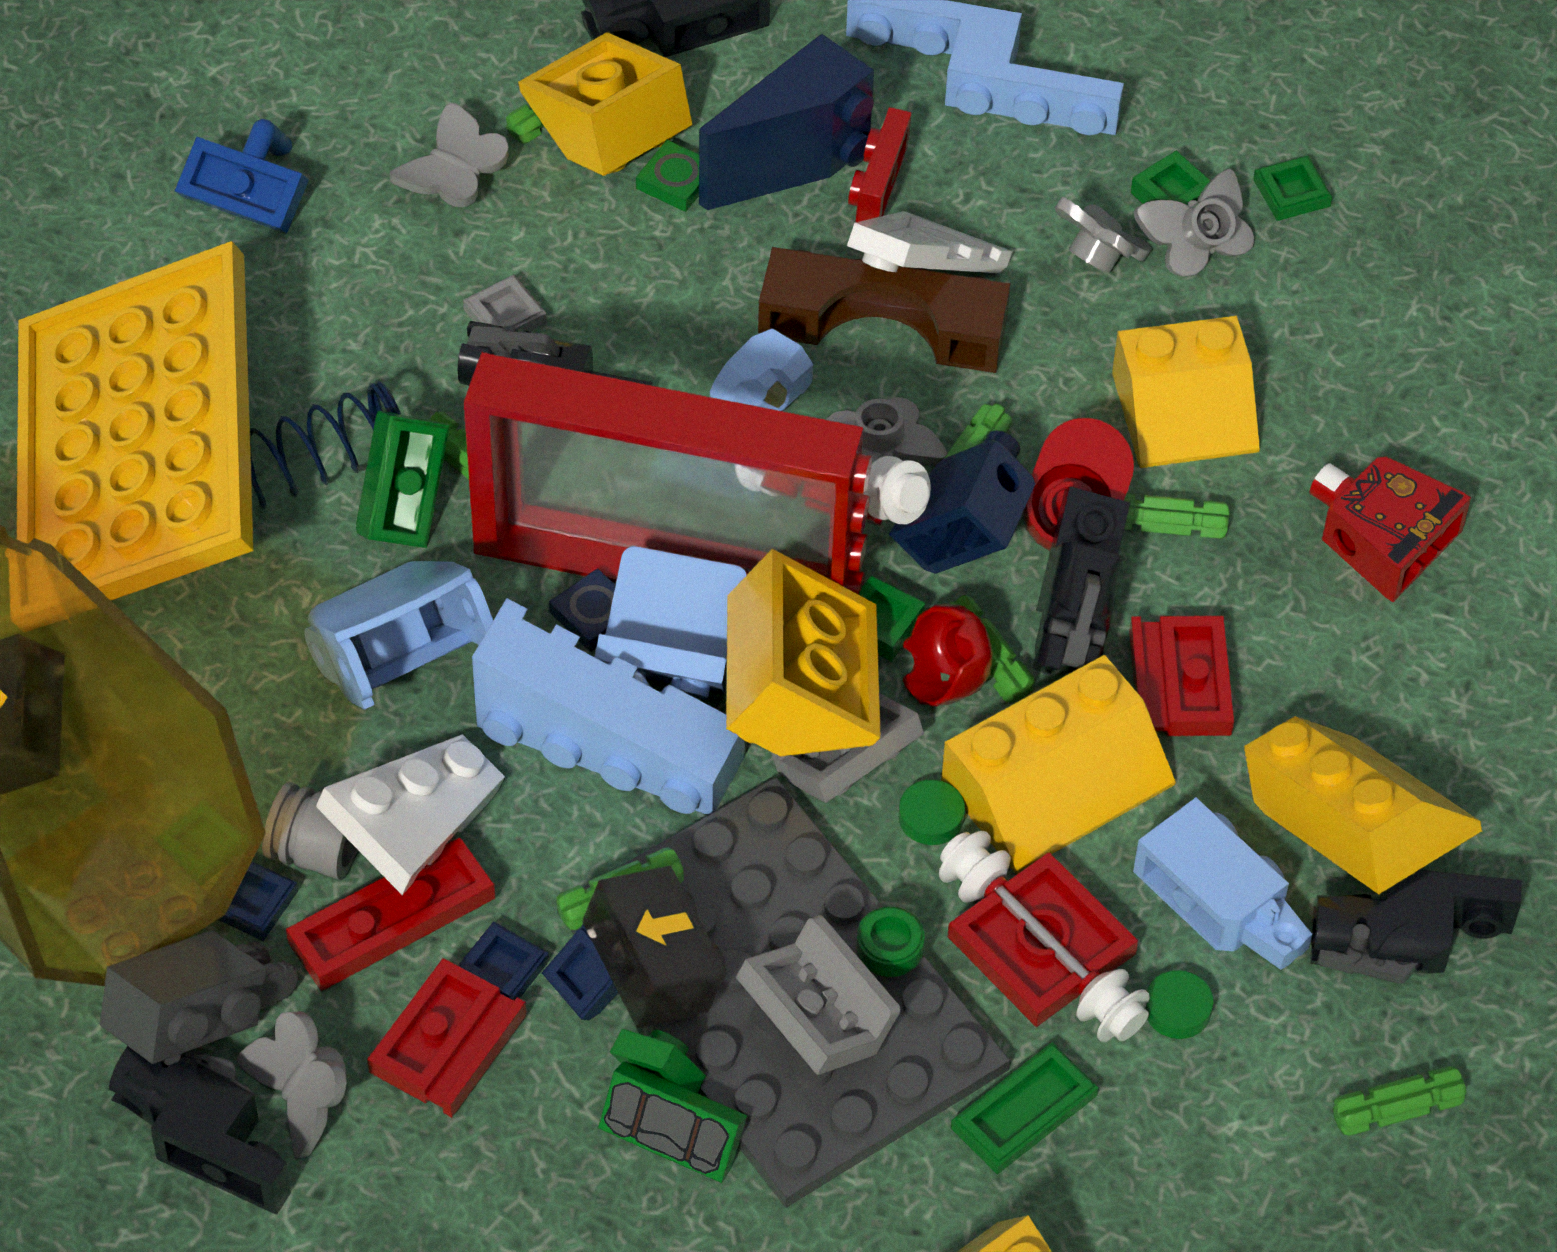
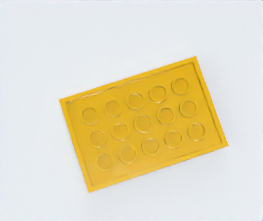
[16,241,254,629]

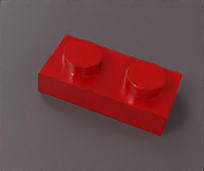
[848,107,912,223]

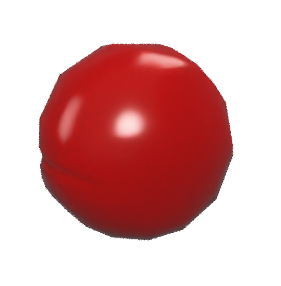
[903,603,993,707]

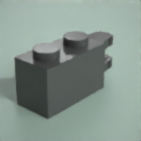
[100,930,299,1064]

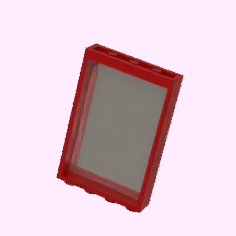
[464,352,872,595]

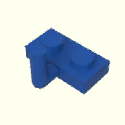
[175,119,309,234]

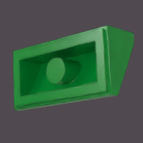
[356,410,450,548]

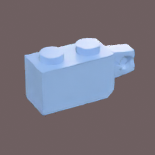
[1133,797,1312,970]

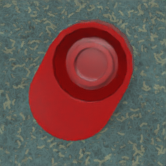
[1022,418,1134,551]

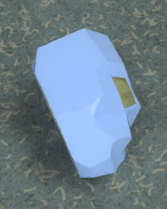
[710,329,813,411]

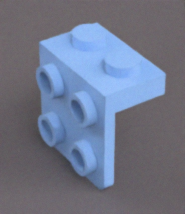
[595,546,747,699]

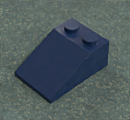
[699,34,874,210]

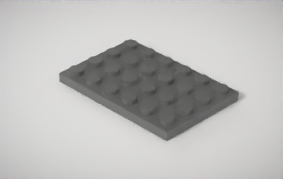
[557,777,1010,1208]

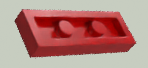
[286,837,495,991]

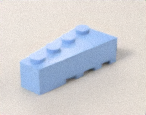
[472,598,745,815]

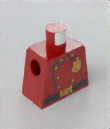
[1309,457,1471,603]

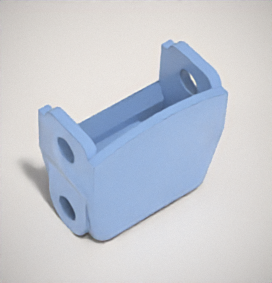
[304,561,493,710]

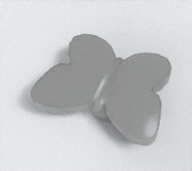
[390,103,509,207]
[1134,169,1254,277]
[1054,197,1151,273]
[826,397,947,466]
[237,1011,347,1159]

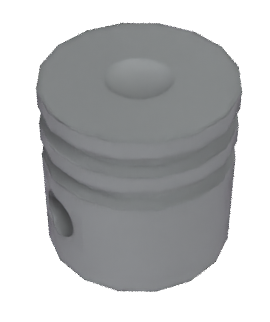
[262,782,358,881]

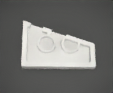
[847,211,1013,273]
[316,734,505,895]

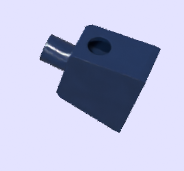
[889,430,1035,574]

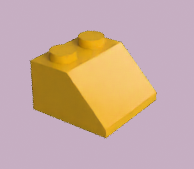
[518,32,692,176]
[1112,316,1260,468]

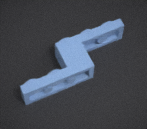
[846,0,1124,135]

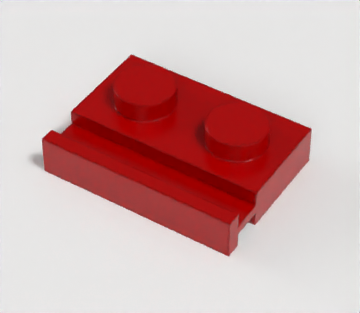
[1129,616,1234,736]
[367,958,526,1118]

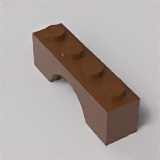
[758,247,1011,373]

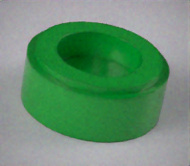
[899,779,965,845]
[856,907,925,977]
[1145,970,1213,1039]

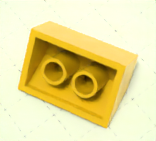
[726,549,881,757]
[941,655,1176,874]
[1244,716,1482,894]

